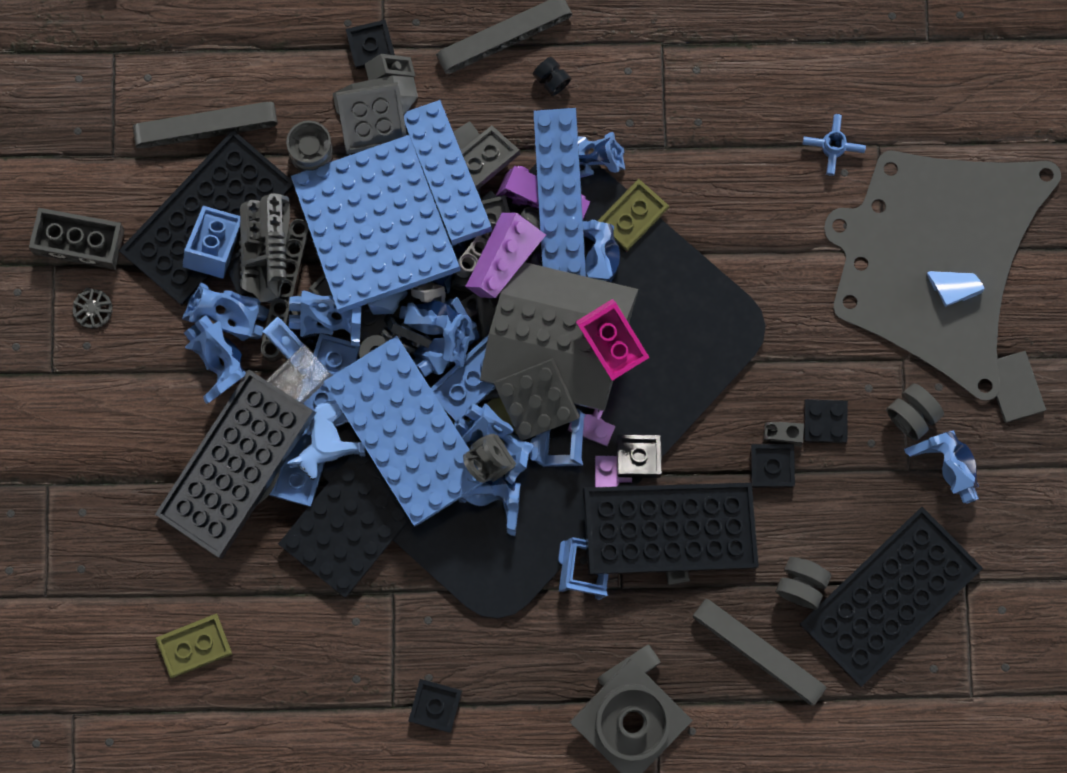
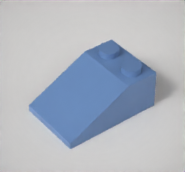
[183,206,240,278]

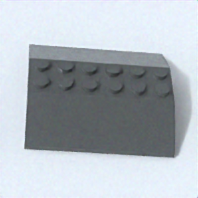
[480,262,638,411]

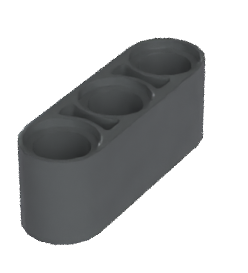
[597,644,661,687]

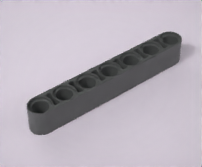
[436,0,572,74]
[133,102,278,149]
[261,219,310,362]
[693,599,827,706]

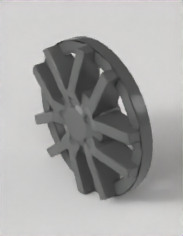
[73,289,113,329]
[381,327,418,354]

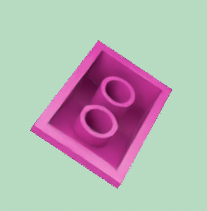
[576,299,649,381]

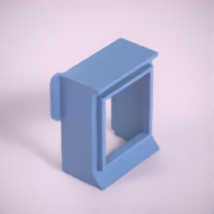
[530,409,586,467]
[558,537,608,600]

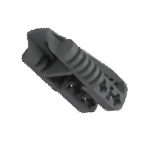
[239,193,290,303]

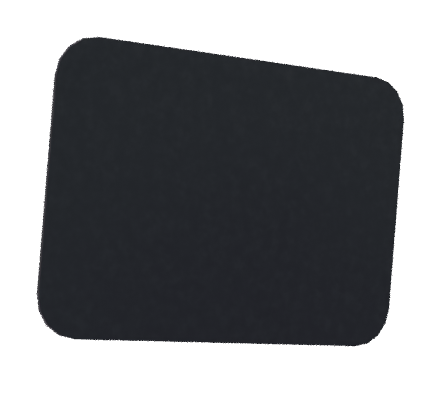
[321,163,766,619]

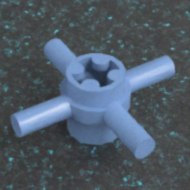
[803,114,866,176]

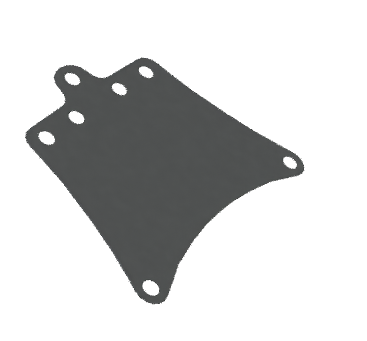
[824,150,1061,400]

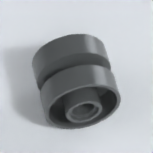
[286,121,333,172]
[886,383,944,441]
[775,557,832,610]

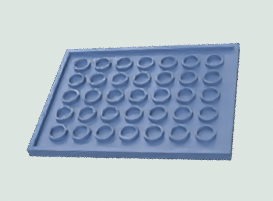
[291,135,461,314]

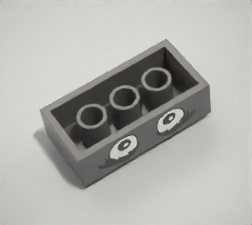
[29,208,125,270]

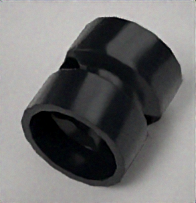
[533,57,572,96]

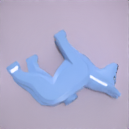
[287,400,365,480]

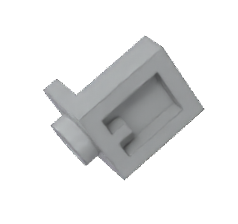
[411,282,446,303]

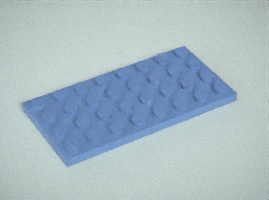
[324,336,484,527]

